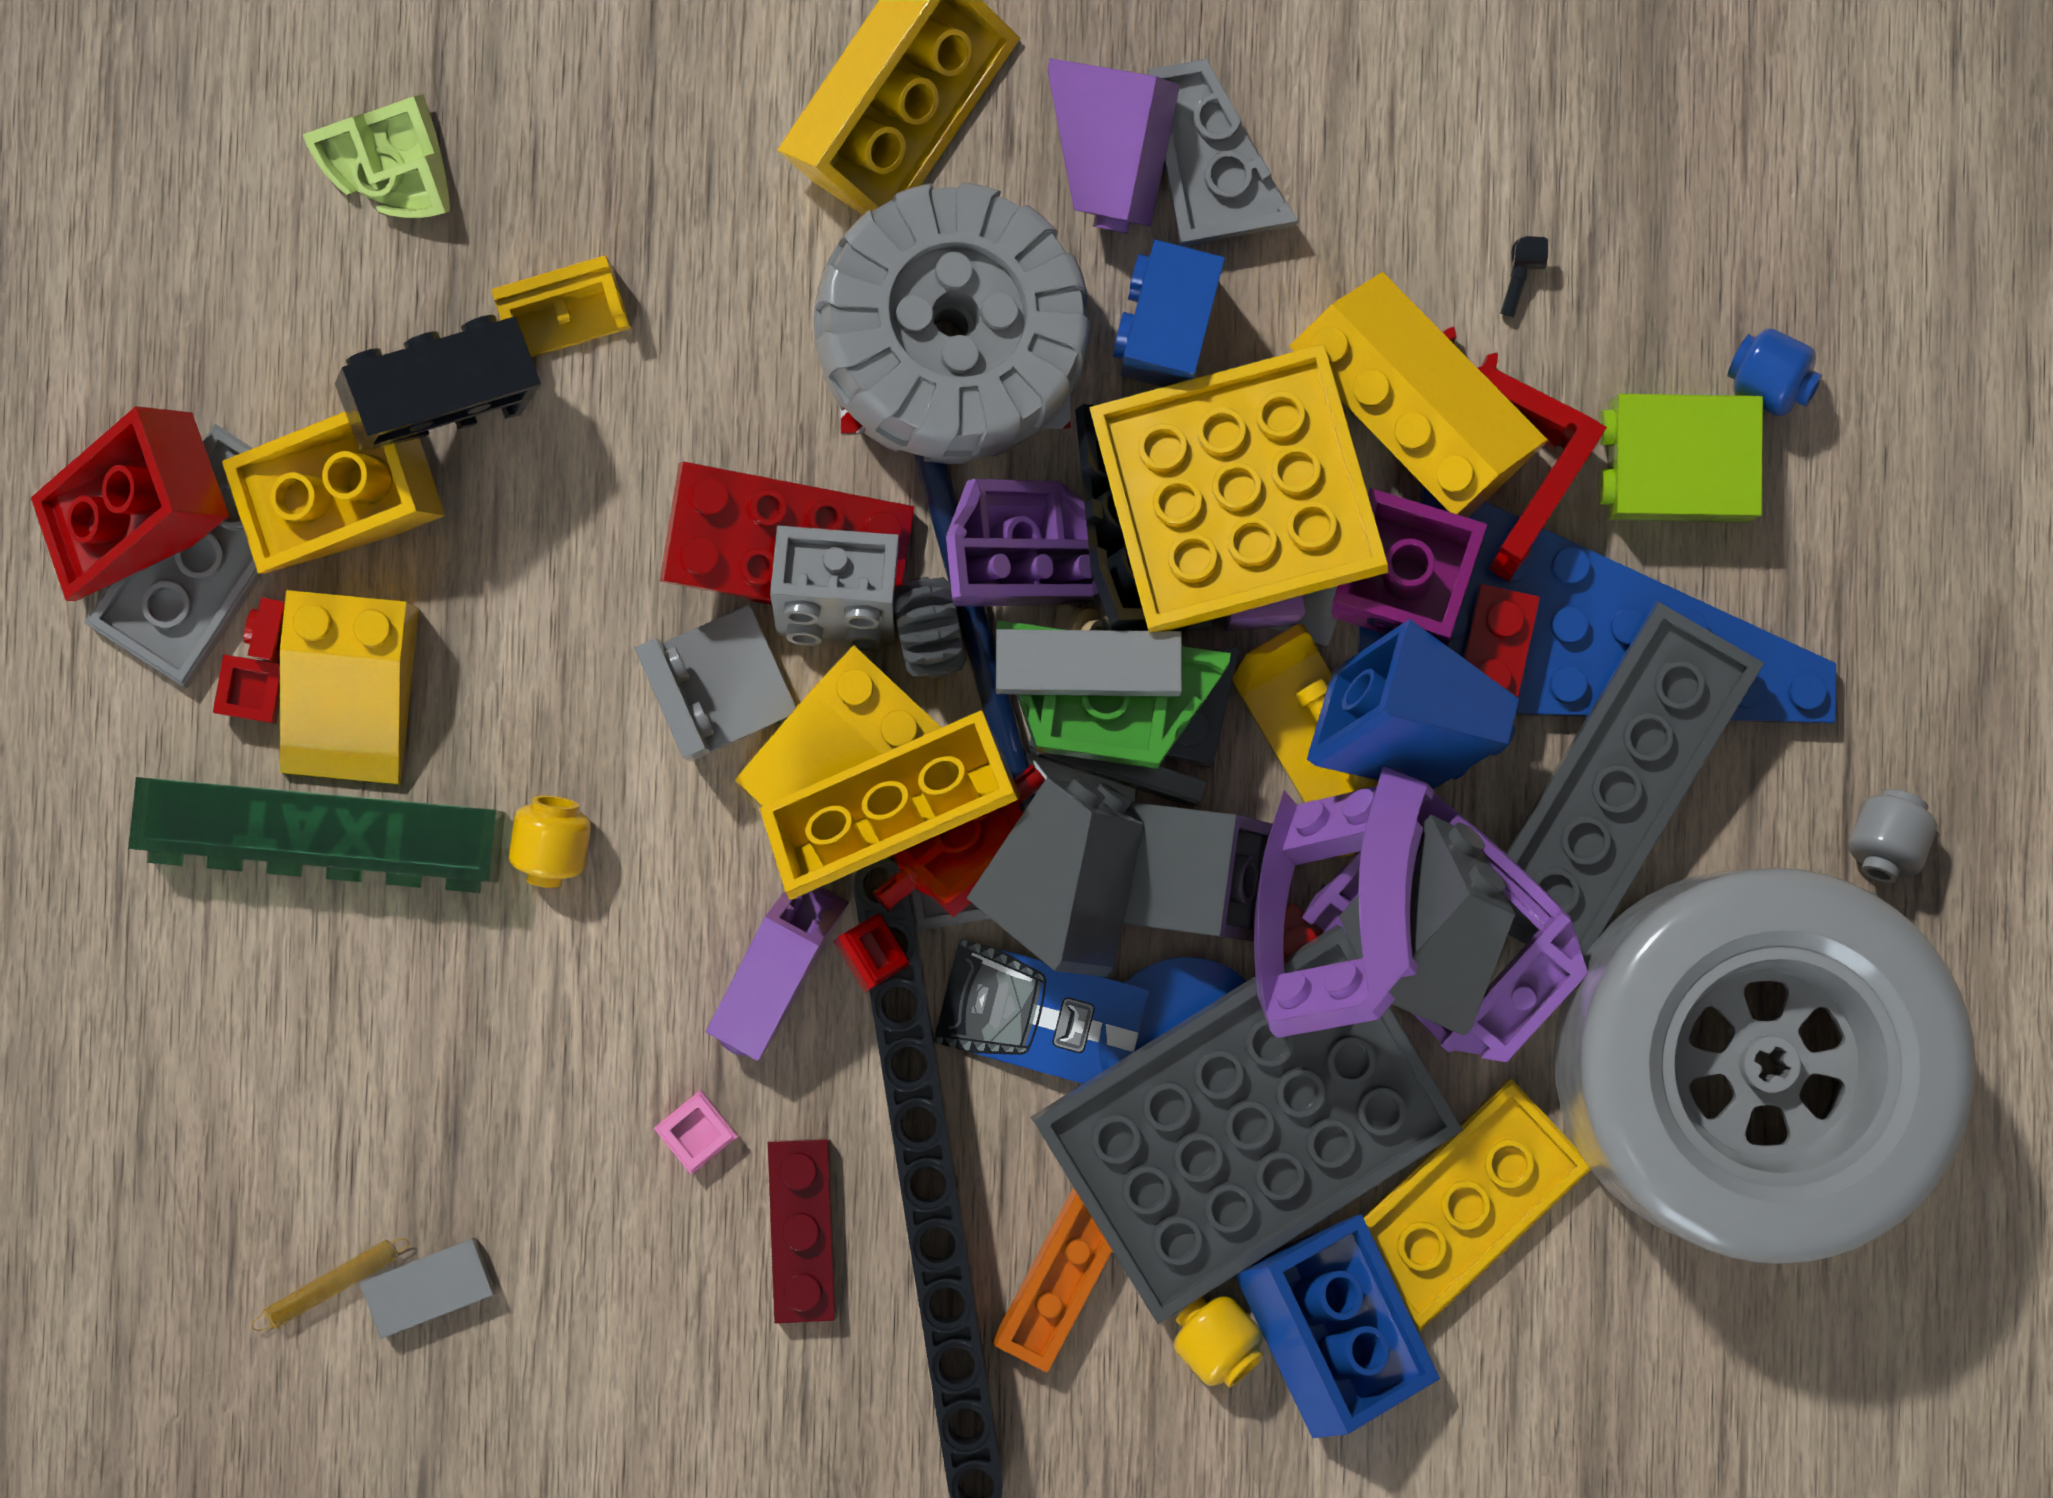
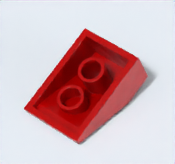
[31,406,229,601]

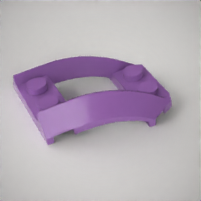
[1254,766,1434,1038]
[1302,793,1588,1062]

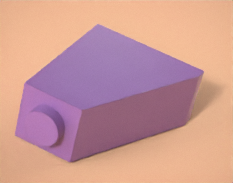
[1047,58,1180,234]
[706,887,849,1061]

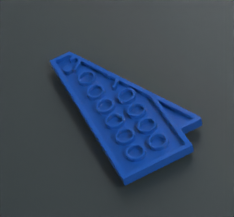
[1357,483,1836,724]

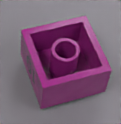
[1331,488,1487,647]

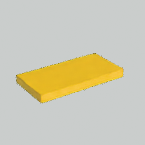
[1363,1078,1591,1332]

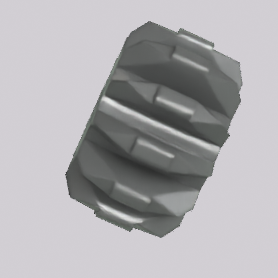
[894,577,966,679]

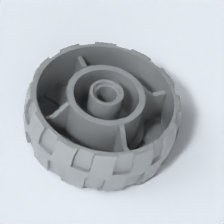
[814,182,1090,464]

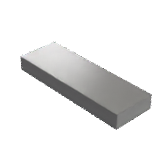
[996,629,1182,696]

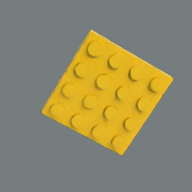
[1089,344,1388,633]

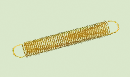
[251,1238,409,1331]

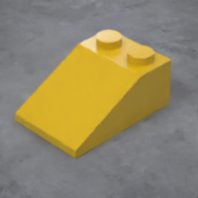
[222,411,445,574]
[280,590,419,785]
[735,645,942,806]

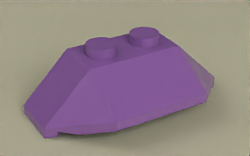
[946,479,1095,607]

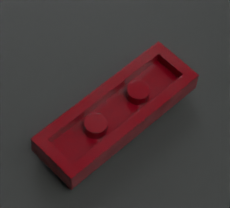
[767,1138,836,1324]

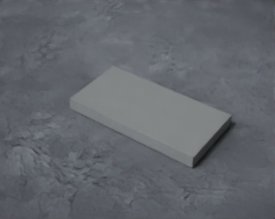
[84,424,263,688]

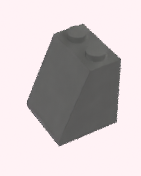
[967,777,1144,977]
[1123,802,1273,942]
[1339,815,1515,1036]

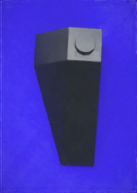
[1075,404,1192,632]

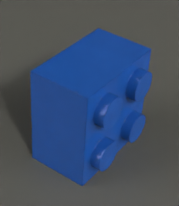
[1113,239,1225,387]

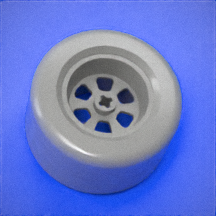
[1554,868,1976,1264]

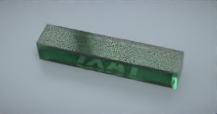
[128,777,505,893]

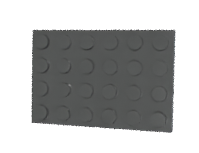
[1031,925,1463,1324]

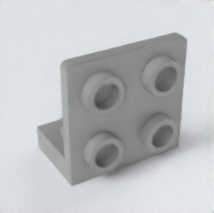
[770,526,899,650]
[634,606,796,762]

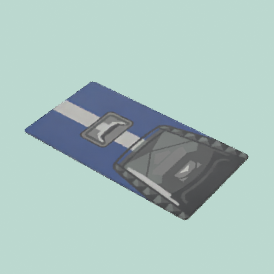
[934,939,1149,1084]

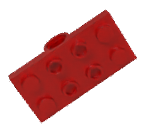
[659,461,915,623]

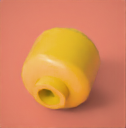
[509,795,591,888]
[1174,1296,1264,1388]

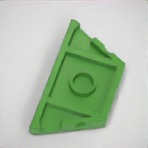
[996,620,1231,769]

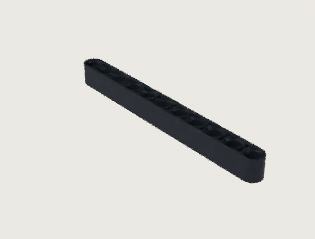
[853,859,1003,1498]

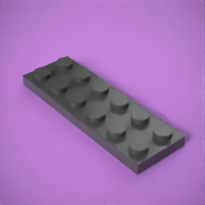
[1506,601,1764,957]

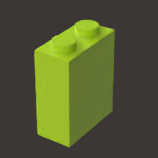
[1598,393,1763,523]

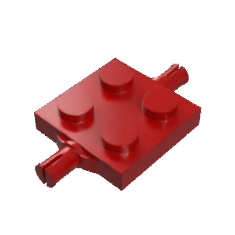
[873,765,1045,917]

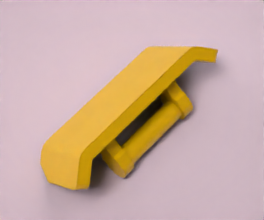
[1232,624,1379,857]

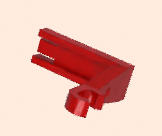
[1443,326,1607,582]

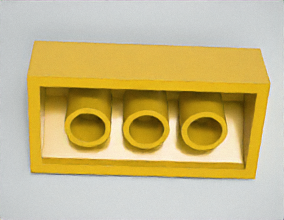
[777,0,1020,215]
[1289,271,1548,518]
[759,710,1020,900]

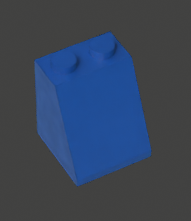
[1307,619,1519,789]

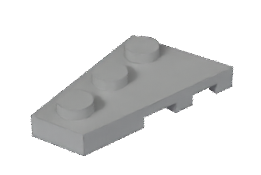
[1148,58,1298,246]

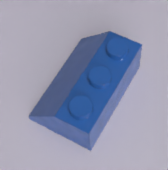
[1235,1214,1440,1438]

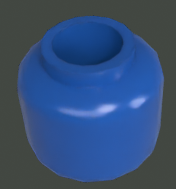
[1727,328,1823,416]

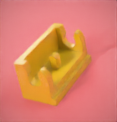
[491,255,631,358]

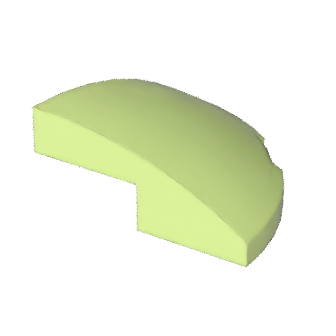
[302,94,450,218]

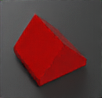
[833,913,911,993]

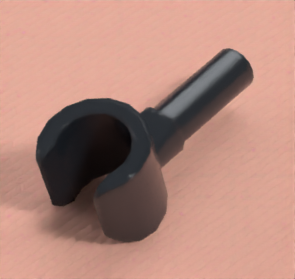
[1500,236,1548,318]

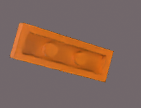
[991,1188,1112,1373]

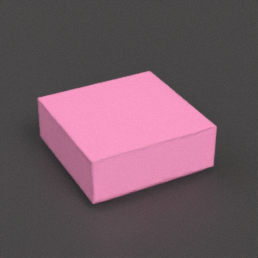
[654,1090,739,1175]

